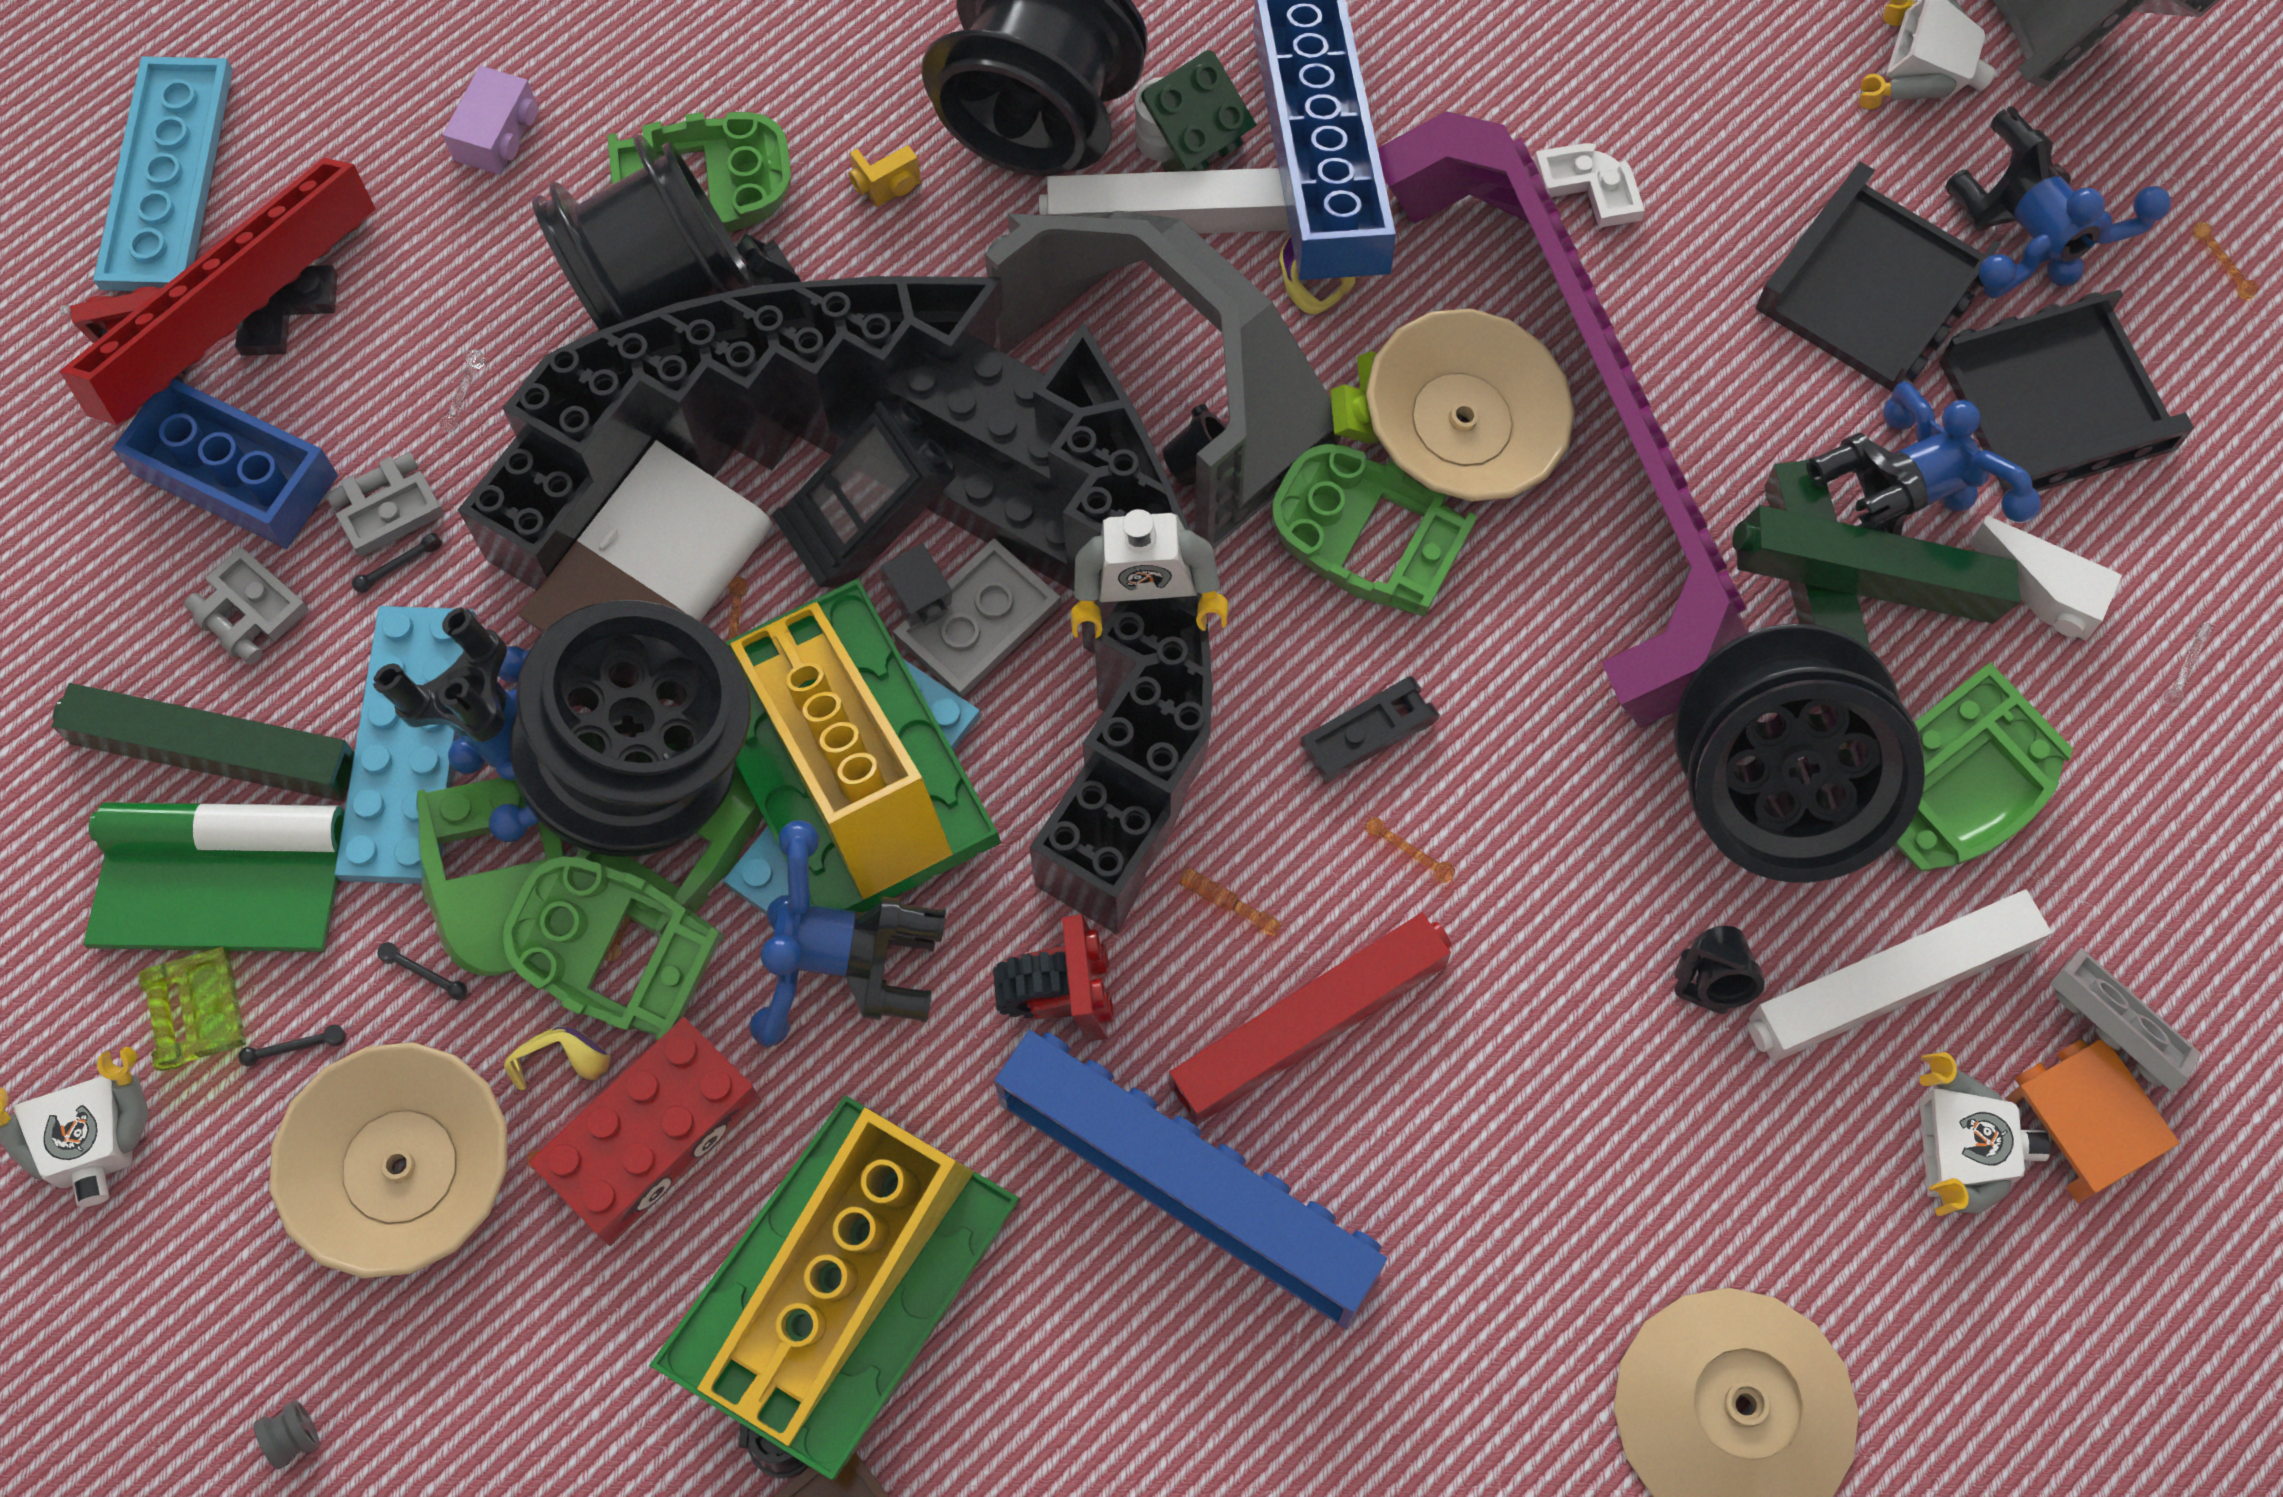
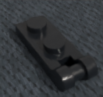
[1300,676,1440,783]

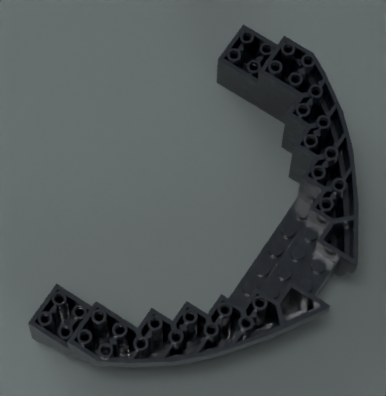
[458,276,1213,934]

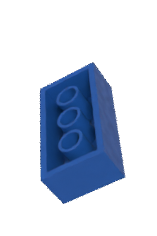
[112,378,338,549]

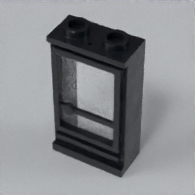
[771,400,956,588]

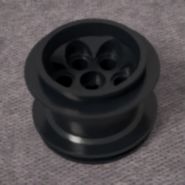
[921,0,1148,176]
[532,134,755,331]
[509,600,751,857]
[1674,624,1925,883]

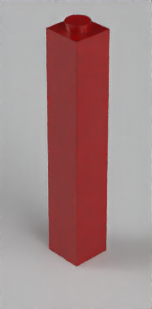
[1169,912,1451,1126]

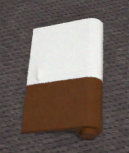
[519,440,773,688]

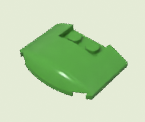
[1895,662,2073,872]

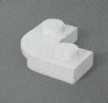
[1534,143,1645,228]

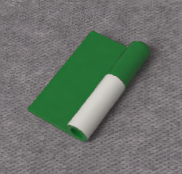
[83,802,345,952]

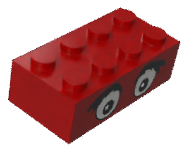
[528,1016,762,1246]

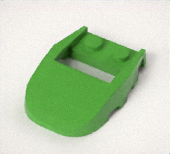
[607,112,791,233]
[1273,444,1477,617]
[576,743,763,938]
[416,778,567,976]
[503,856,725,1040]

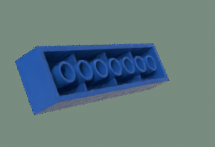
[1253,0,1396,280]

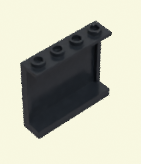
[1755,161,2001,392]
[1939,290,2194,493]

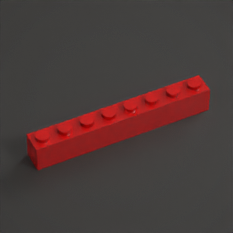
[59,158,376,425]

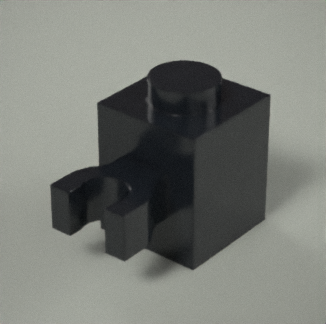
[881,543,952,627]

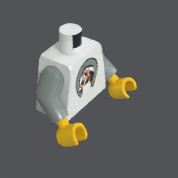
[1859,0,1995,109]
[1070,509,1229,638]
[0,1046,149,1207]
[1919,1052,2050,1216]

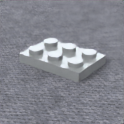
[893,538,1062,698]
[2050,948,2201,1093]

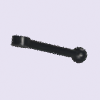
[352,533,442,593]
[377,942,468,1000]
[238,1025,346,1066]

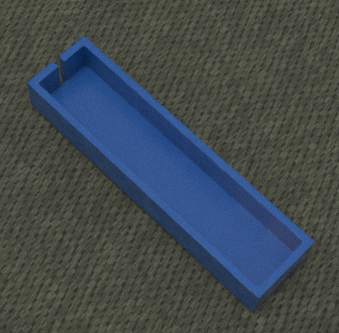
[994,1029,1388,1330]

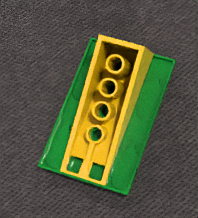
[725,578,1001,913]
[649,1095,1021,1480]

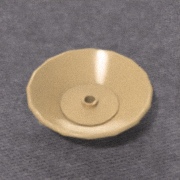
[1366,308,1575,502]
[270,1042,507,1278]
[1614,1288,1859,1497]

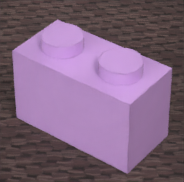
[442,65,538,175]

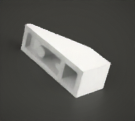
[1970,515,2122,641]

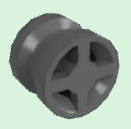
[253,1400,320,1469]

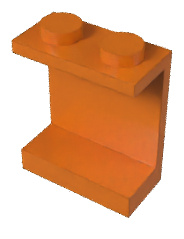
[2005,1039,2180,1204]

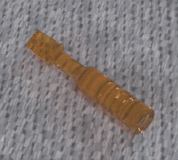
[1178,867,1283,936]

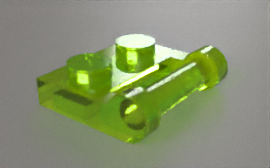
[138,947,246,1071]

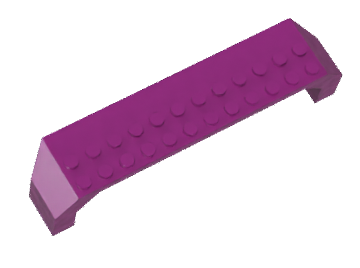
[1377,111,1749,728]

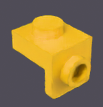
[848,145,921,208]

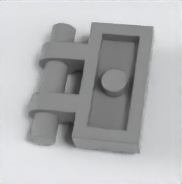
[325,452,445,558]
[184,546,309,664]

